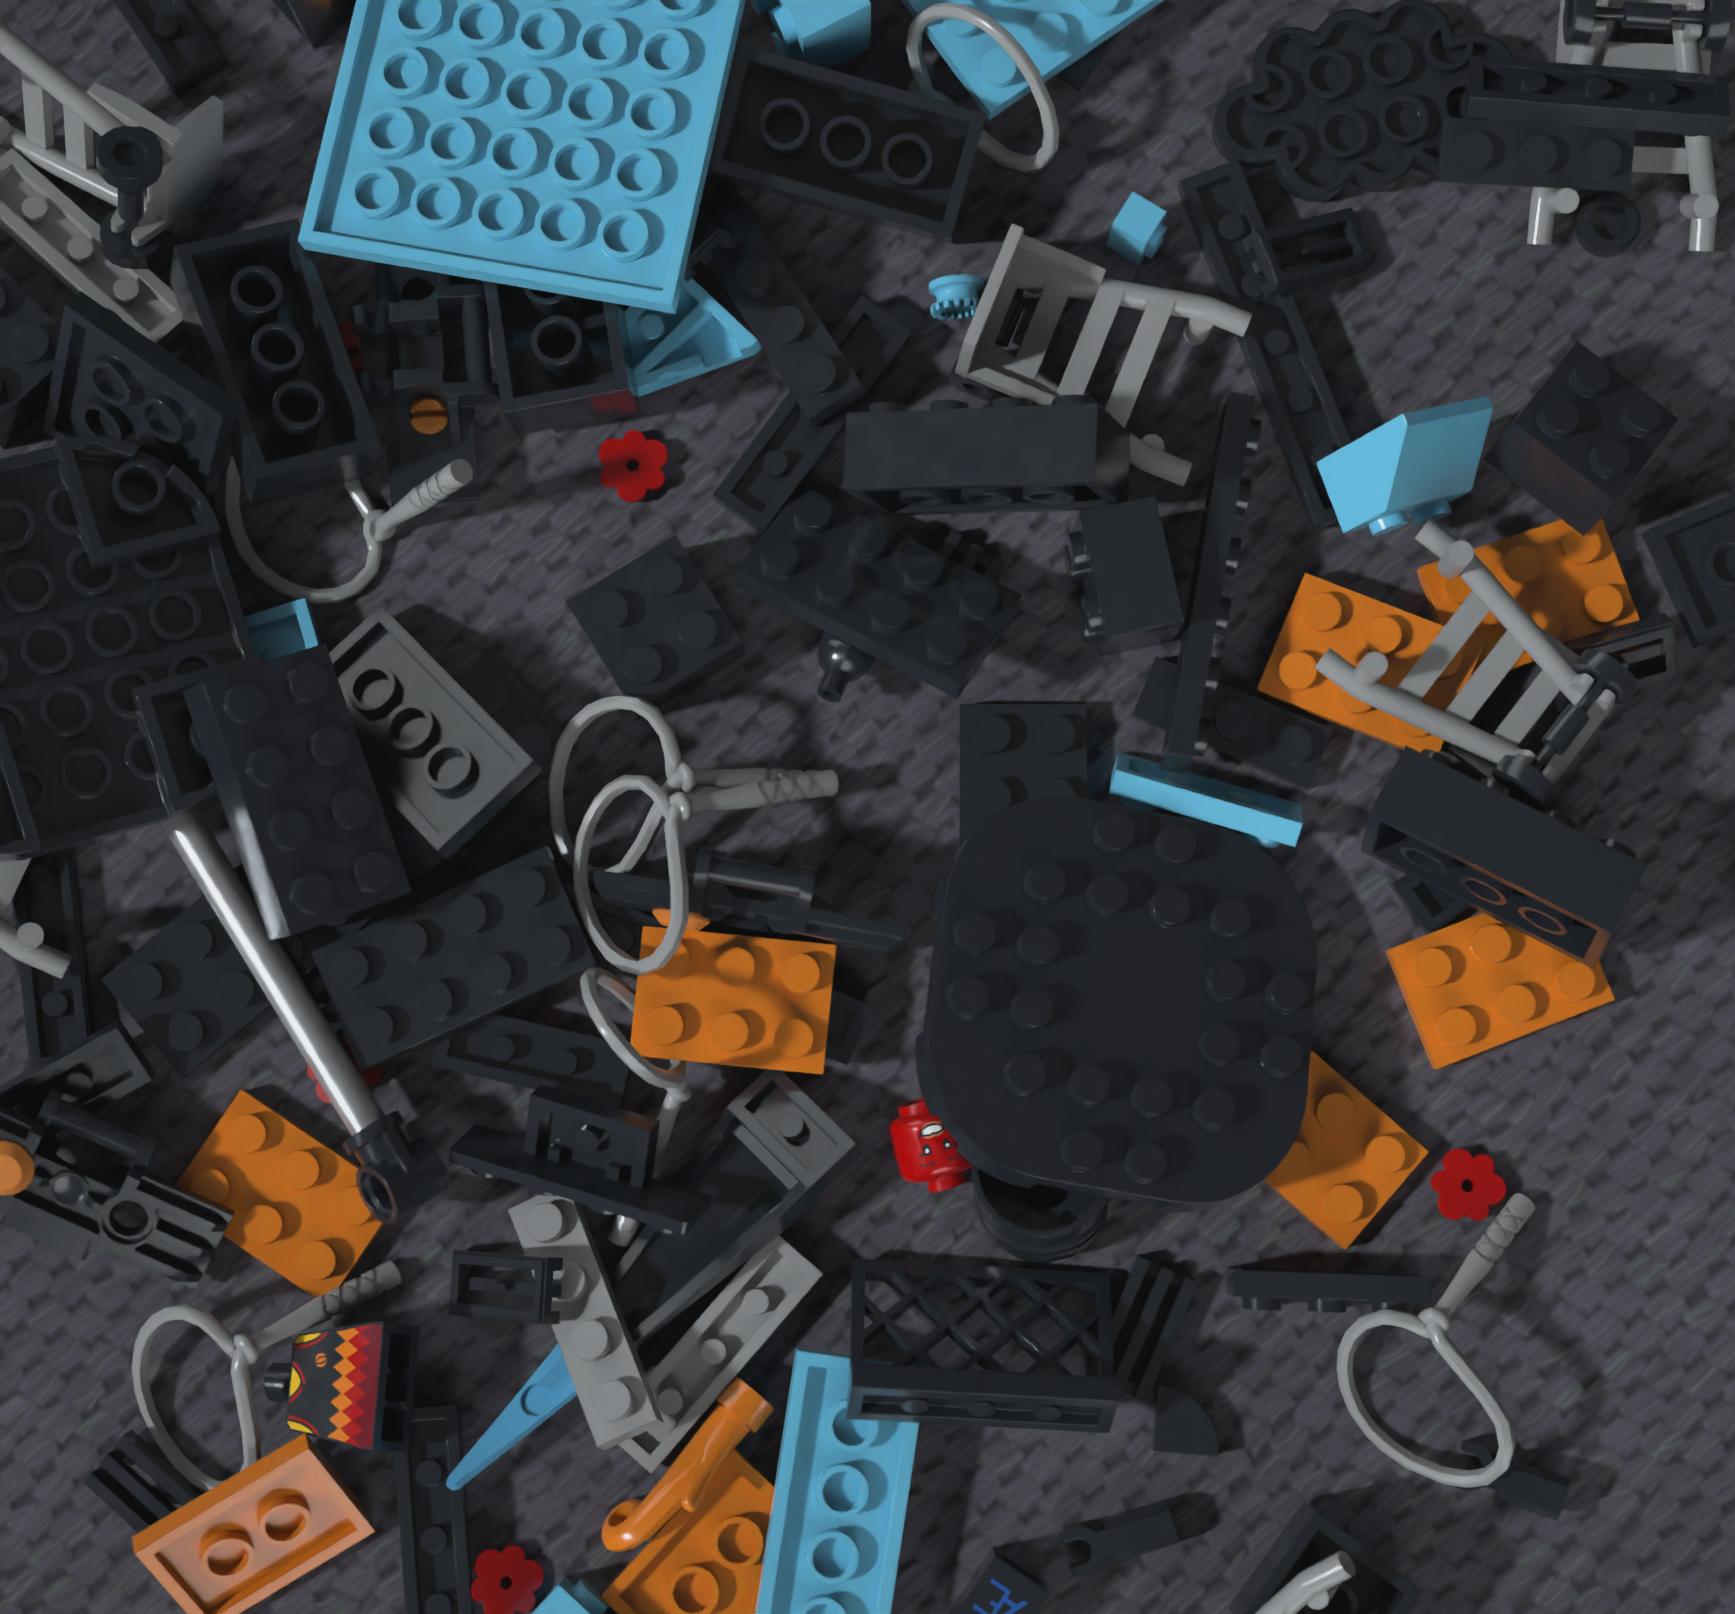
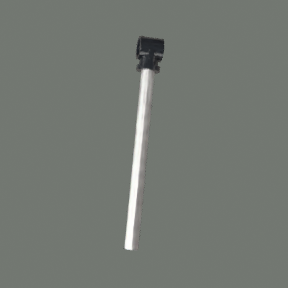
[160,808,448,1225]

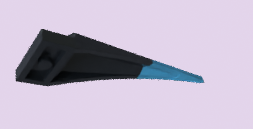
[446,1069,863,1491]

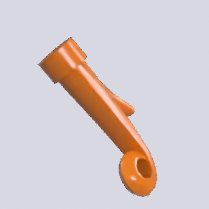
[601,1376,774,1552]

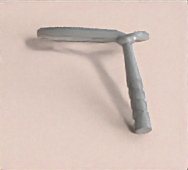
[906,2,1059,172]
[224,456,473,604]
[548,695,839,883]
[572,769,838,976]
[580,967,691,1247]
[1337,1193,1535,1488]
[131,1260,401,1493]

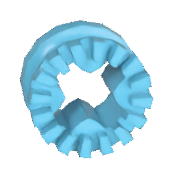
[929,274,985,320]

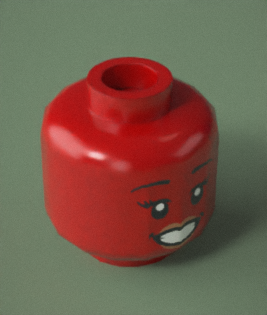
[888,1098,973,1193]

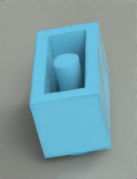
[1106,191,1167,265]

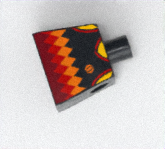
[264,1321,419,1452]

